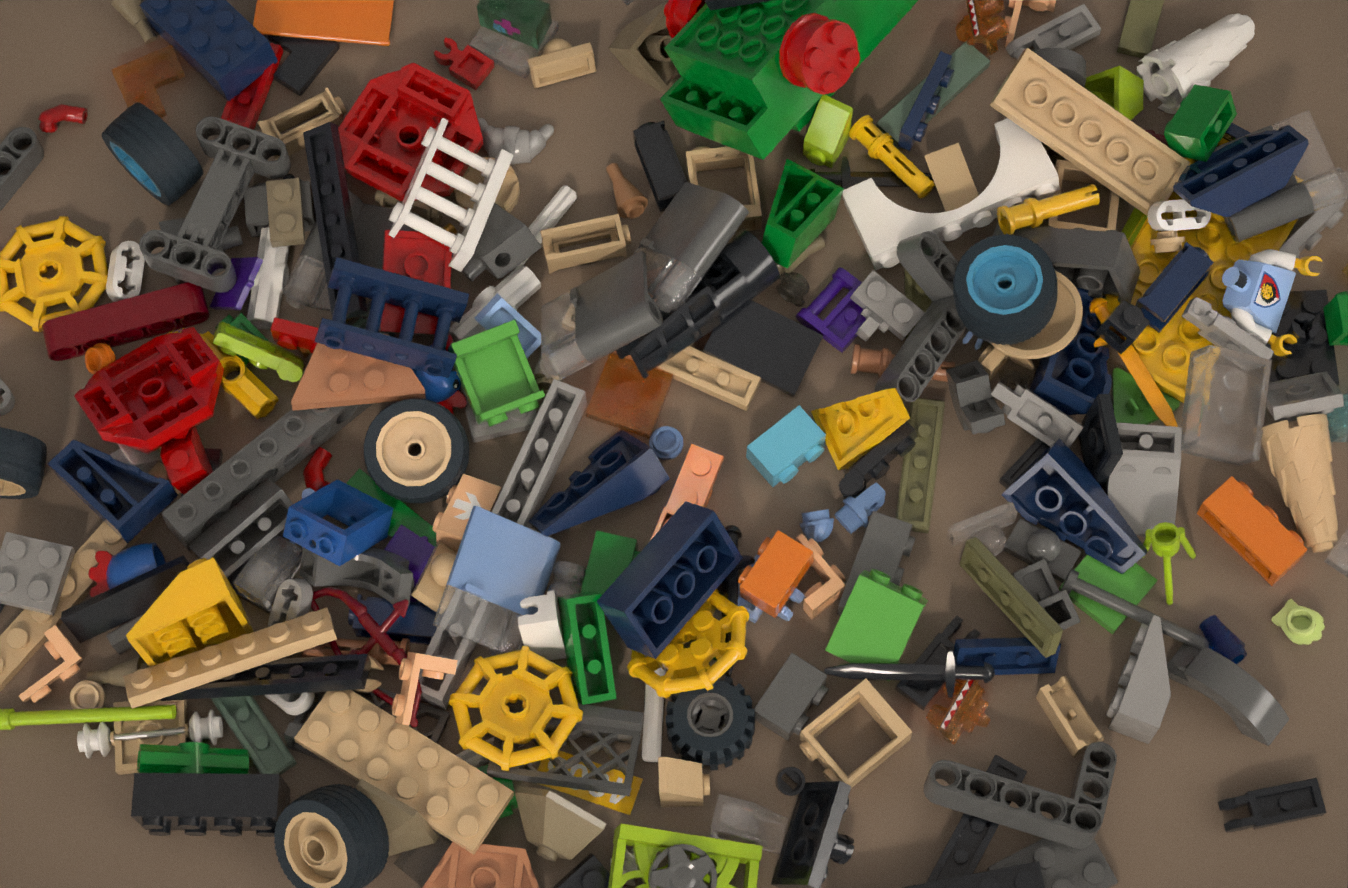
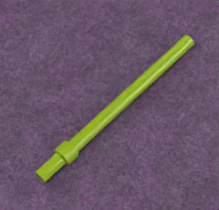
[0,705,177,730]

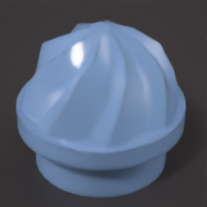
[799,509,834,542]

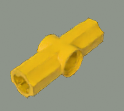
[200,331,279,420]

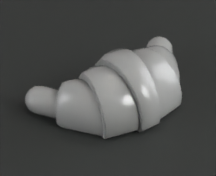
[478,118,554,166]

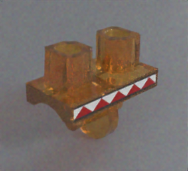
[955,0,1009,55]
[926,680,991,745]

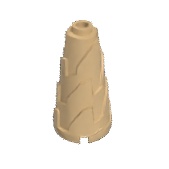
[1257,414,1338,553]

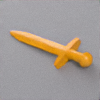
[1089,297,1178,427]

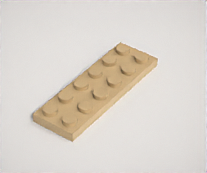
[989,48,1190,216]
[294,690,514,855]

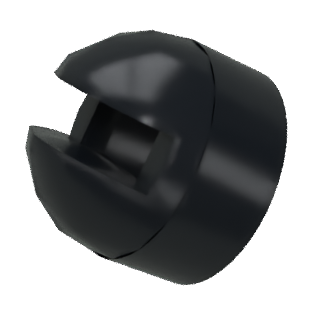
[775,767,805,796]

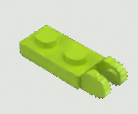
[213,322,304,382]

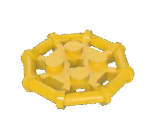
[0,216,108,332]
[627,589,749,698]
[449,646,583,771]

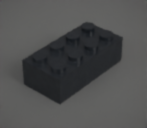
[131,773,290,837]

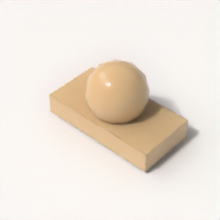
[527,38,596,88]
[411,542,457,614]

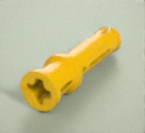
[848,115,935,199]
[997,184,1100,235]

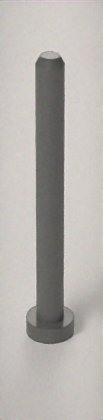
[1061,569,1209,651]

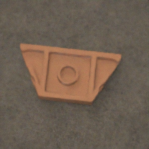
[291,334,426,411]
[423,842,539,888]

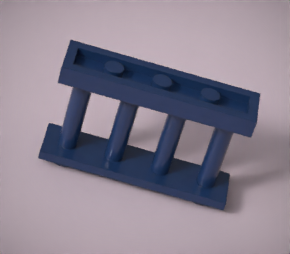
[314,257,469,378]

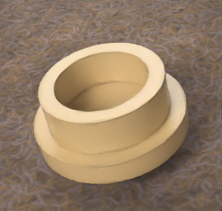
[1150,231,1185,253]
[69,680,106,709]

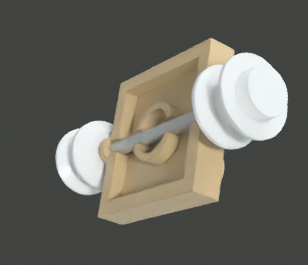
[77,699,223,775]

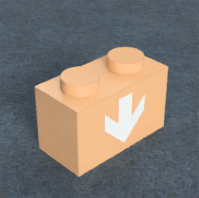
[433,474,502,553]

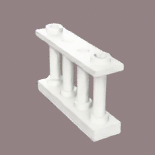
[388,118,514,272]

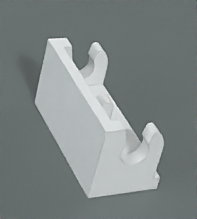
[518,590,566,660]

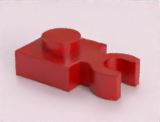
[434,38,495,91]

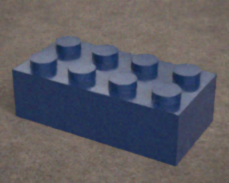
[139,0,278,101]
[597,501,743,659]

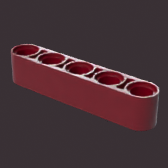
[42,282,209,361]

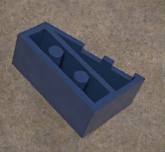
[48,439,178,544]

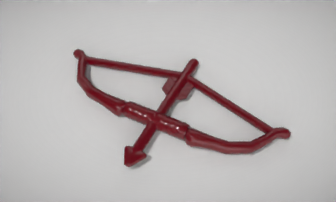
[311,587,422,728]

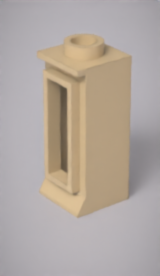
[257,87,347,160]
[540,214,631,274]

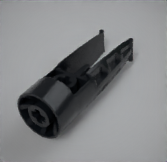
[616,229,780,378]

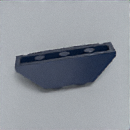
[1173,125,1309,217]

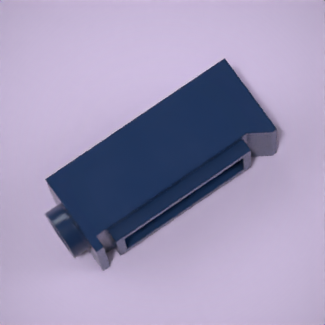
[1135,242,1214,333]
[348,594,444,645]

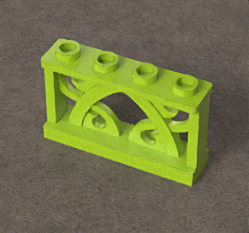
[608,823,763,888]

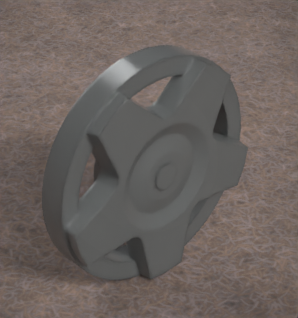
[648,844,717,888]

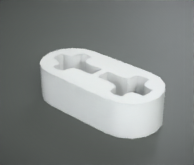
[1148,199,1211,232]
[106,241,145,302]

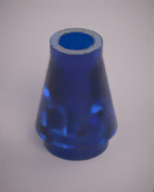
[1199,615,1247,665]

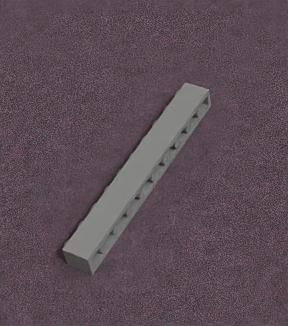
[419,379,587,710]

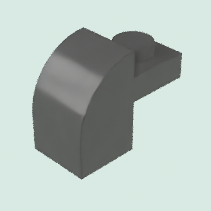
[946,360,1006,434]
[1011,559,1081,630]

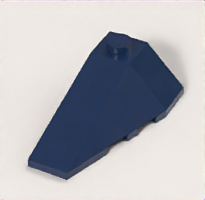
[1030,287,1112,415]
[529,429,670,537]
[1001,438,1148,574]

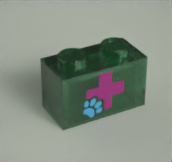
[476,0,552,49]

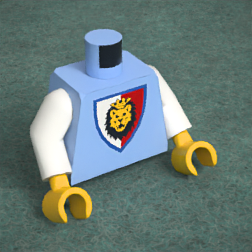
[1222,249,1322,356]

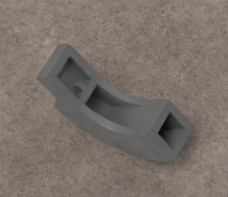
[299,542,414,607]
[1167,643,1289,746]

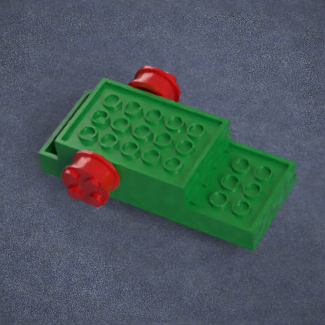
[660,0,918,160]

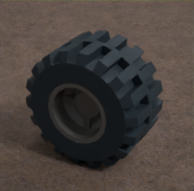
[665,676,755,771]

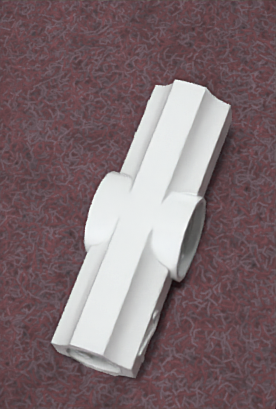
[247,226,290,329]
[449,264,541,342]

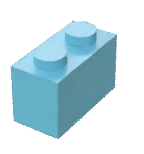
[746,405,826,487]

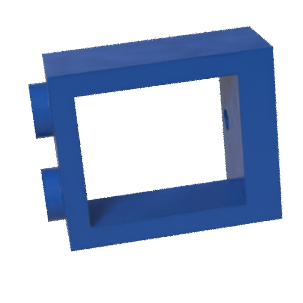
[283,479,394,566]

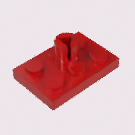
[379,230,452,335]

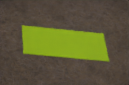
[1121,208,1148,247]

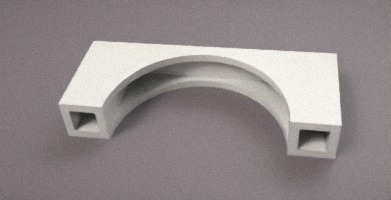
[842,118,1060,270]

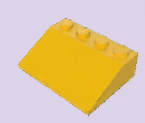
[126,557,254,667]

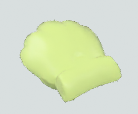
[1271,599,1325,645]

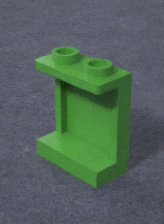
[448,320,545,427]
[825,569,928,681]

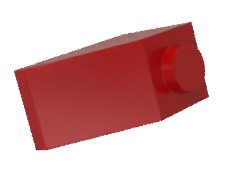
[160,427,213,495]

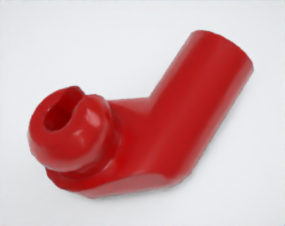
[38,104,88,133]
[303,447,333,492]

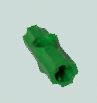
[137,742,249,774]

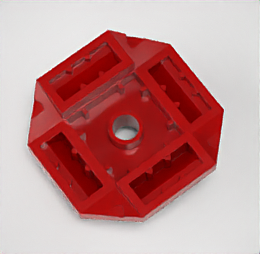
[338,62,484,202]
[74,327,224,455]

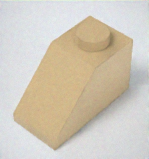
[658,757,710,807]

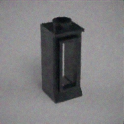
[633,121,687,212]

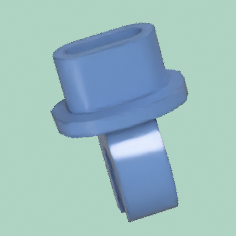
[834,482,886,534]

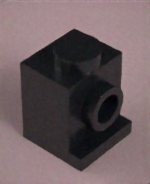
[1095,300,1150,354]

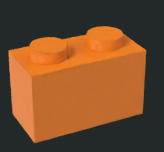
[738,530,814,618]

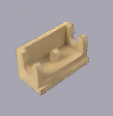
[924,143,979,212]
[1036,676,1104,758]

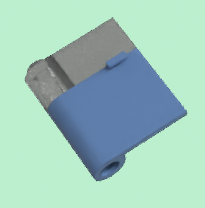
[432,506,561,667]

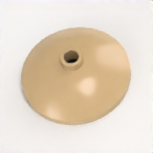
[991,271,1083,359]

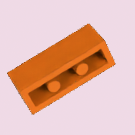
[1197,476,1308,586]

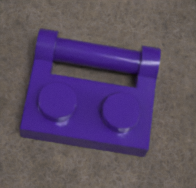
[796,267,866,353]

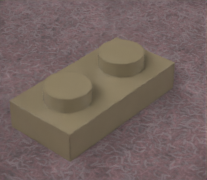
[266,178,306,248]

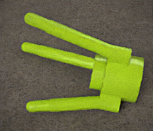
[1142,522,1196,605]

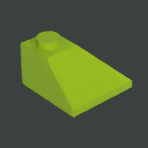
[1084,65,1144,120]

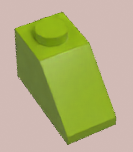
[803,95,853,169]

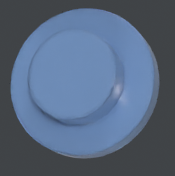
[649,426,683,460]

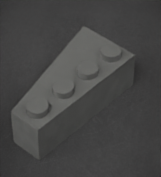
[993,224,1140,304]

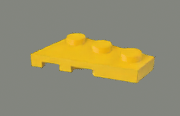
[811,388,910,470]

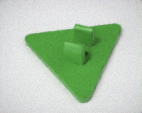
[1112,368,1180,425]

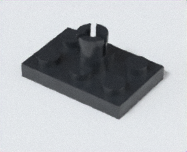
[1265,290,1339,386]
[771,781,854,888]

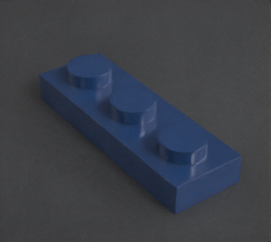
[898,51,955,151]
[953,637,1061,675]

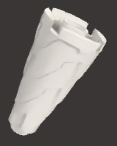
[1137,13,1255,114]

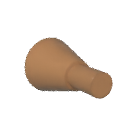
[606,163,648,219]

